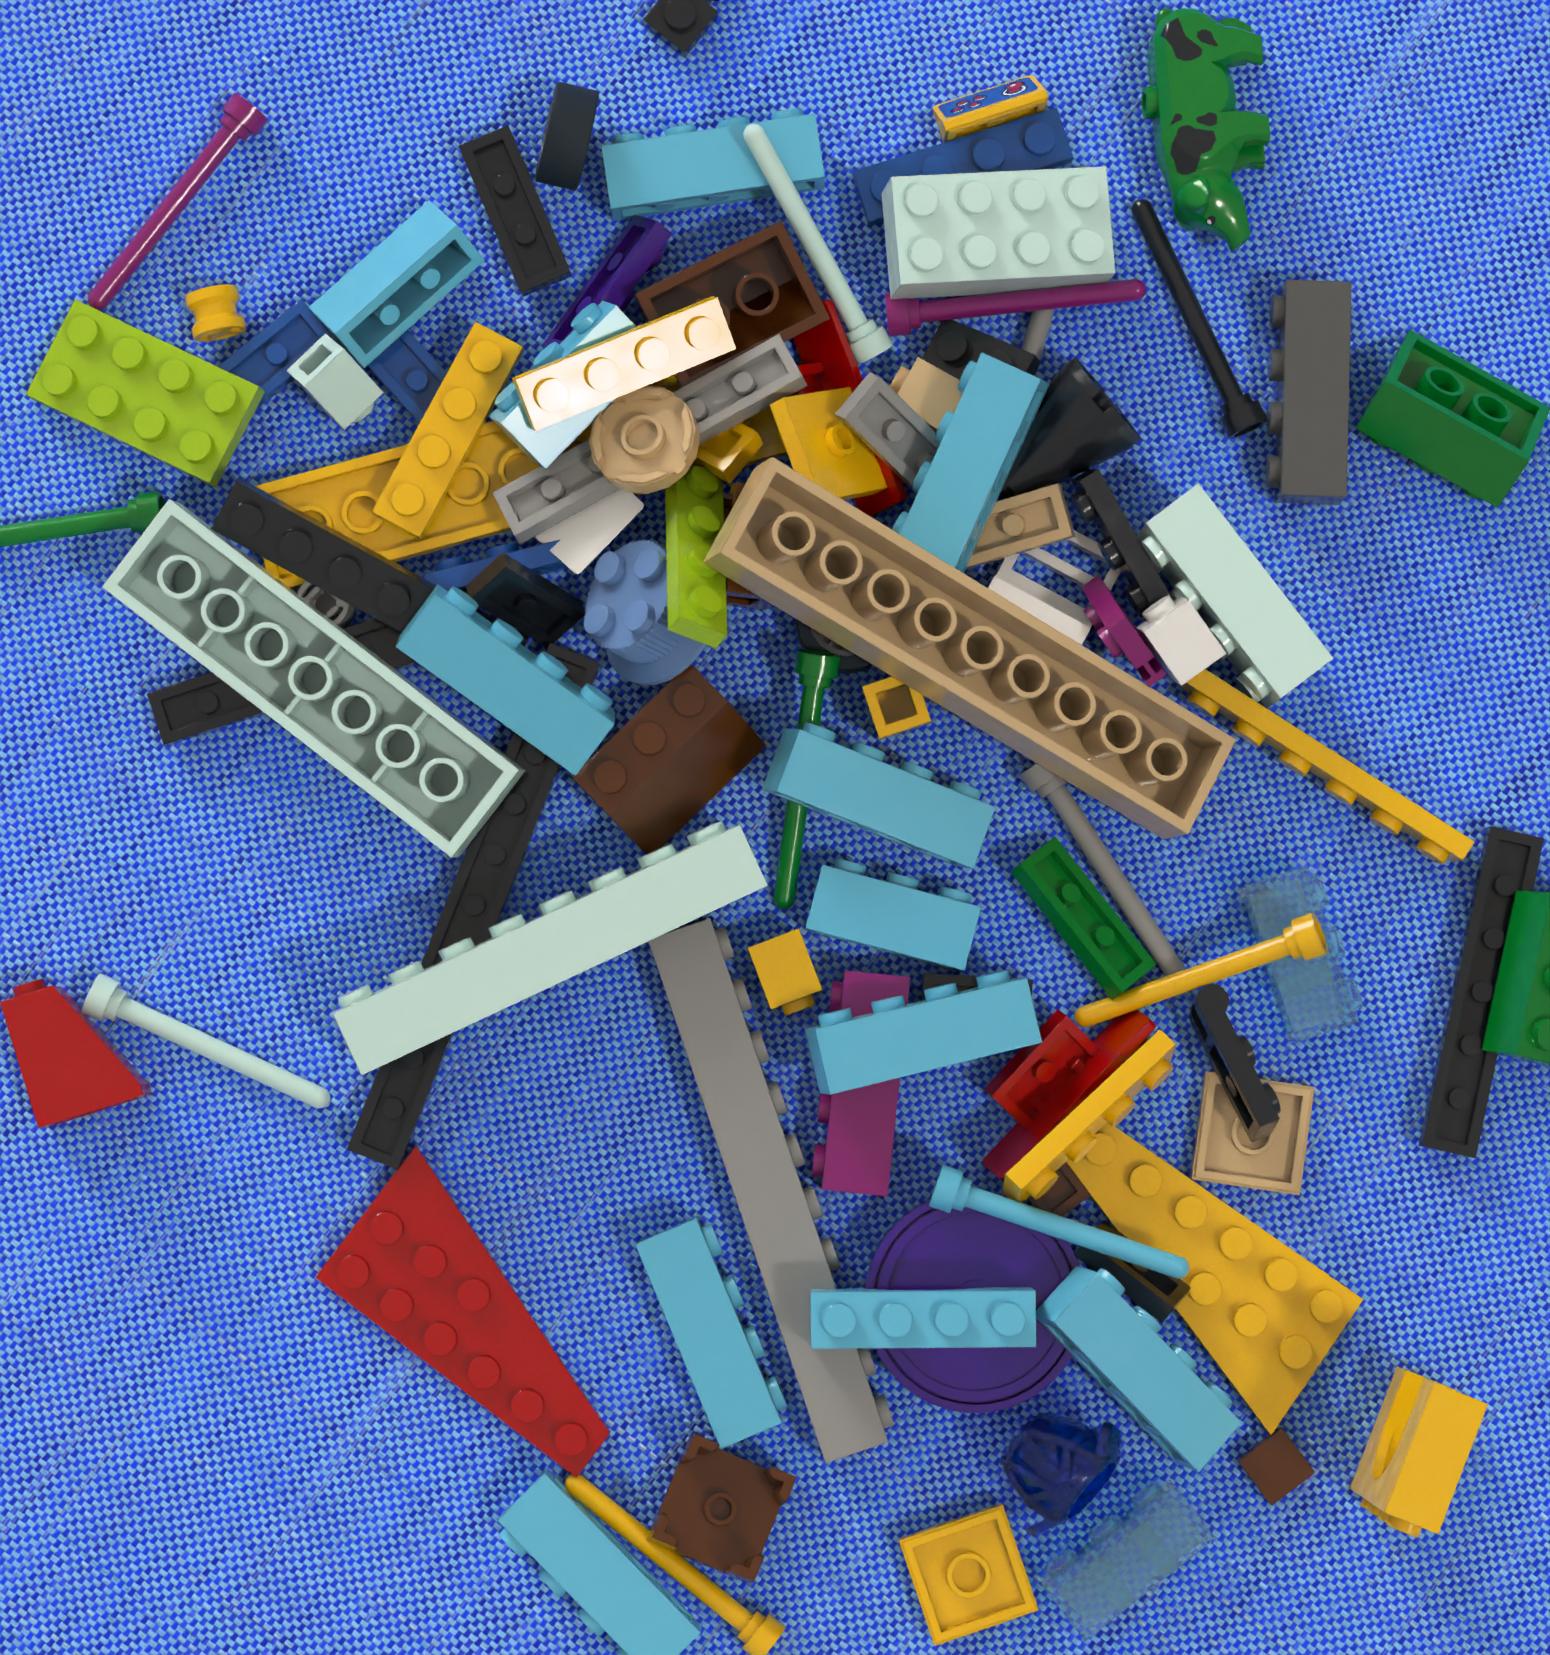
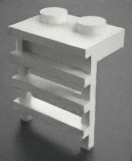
[988,530,1122,645]

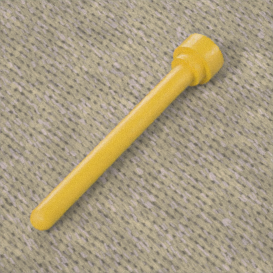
[1074,912,1328,1027]
[565,1474,786,1655]

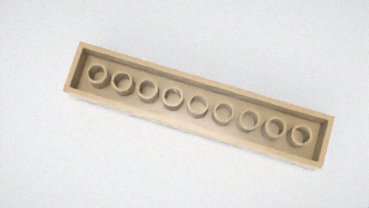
[703,457,1236,839]

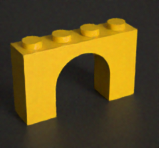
[1350,1366,1488,1538]

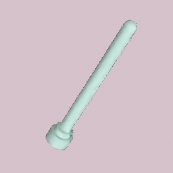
[743,124,893,365]
[82,973,330,1109]

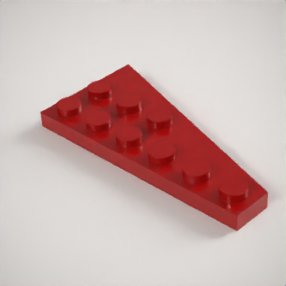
[316,1146,611,1478]

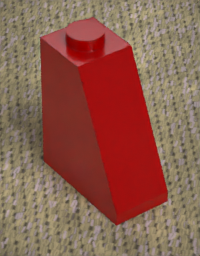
[0,979,152,1128]

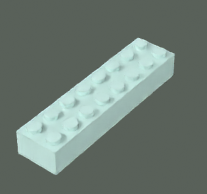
[102,499,526,858]
[332,821,768,1075]

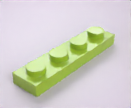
[665,464,728,648]

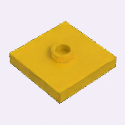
[770,387,888,500]
[898,1503,1039,1646]

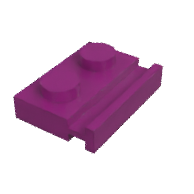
[1081,575,1167,687]

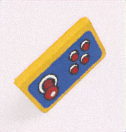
[933,75,1049,143]

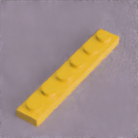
[1180,669,1474,865]

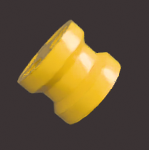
[184,284,247,342]

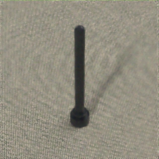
[1131,199,1268,439]

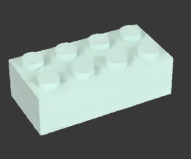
[881,166,1116,299]
[1137,483,1333,708]

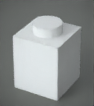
[1136,595,1227,686]

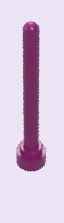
[87,92,268,310]
[885,279,1146,337]

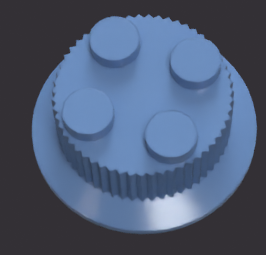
[584,539,706,685]

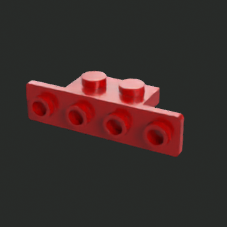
[788,300,907,517]
[982,1009,1156,1183]

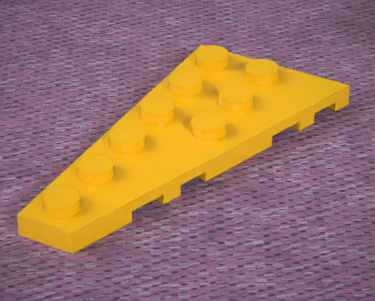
[1066,1122,1364,1435]

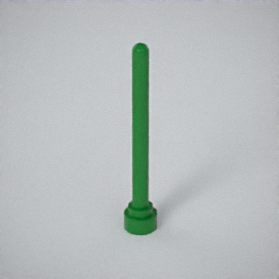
[0,490,165,547]
[773,649,840,909]

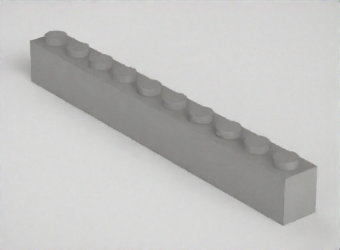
[649,918,894,1463]

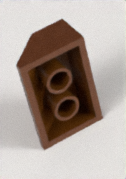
[634,221,830,388]
[572,664,766,854]

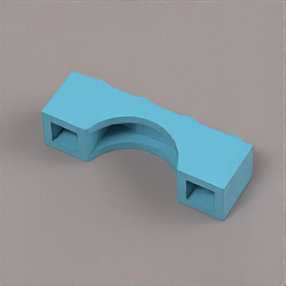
[810,1287,1036,1349]

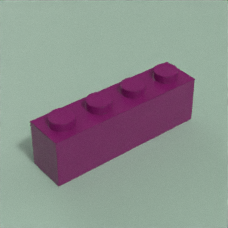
[812,970,910,1197]

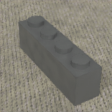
[1266,280,1352,505]

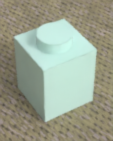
[287,333,384,430]

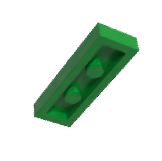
[1010,837,1157,1000]

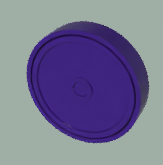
[865,1191,1080,1413]

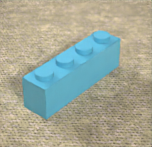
[601,109,825,221]
[892,352,1050,573]
[396,584,615,776]
[762,722,996,869]
[805,970,1042,1095]
[635,1217,787,1449]
[1036,1266,1242,1472]
[498,1469,702,1655]

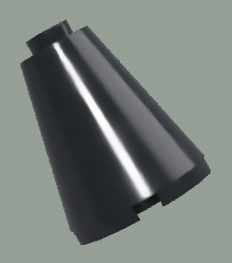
[1001,357,1141,499]

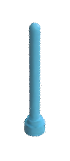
[929,1164,1189,1279]

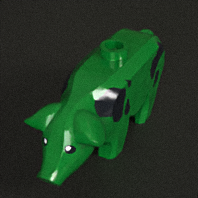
[1141,8,1270,253]

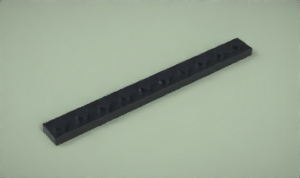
[347,643,601,1170]

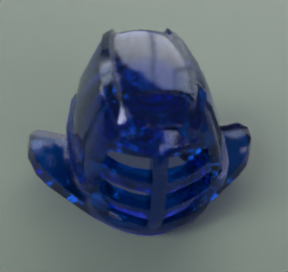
[1000,1412,1121,1536]

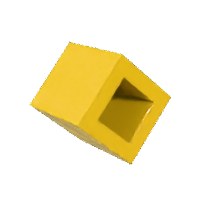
[862,677,931,740]
[748,928,822,1016]

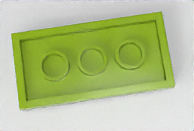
[26,299,265,488]

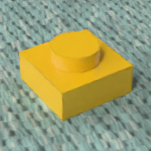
[693,423,763,484]

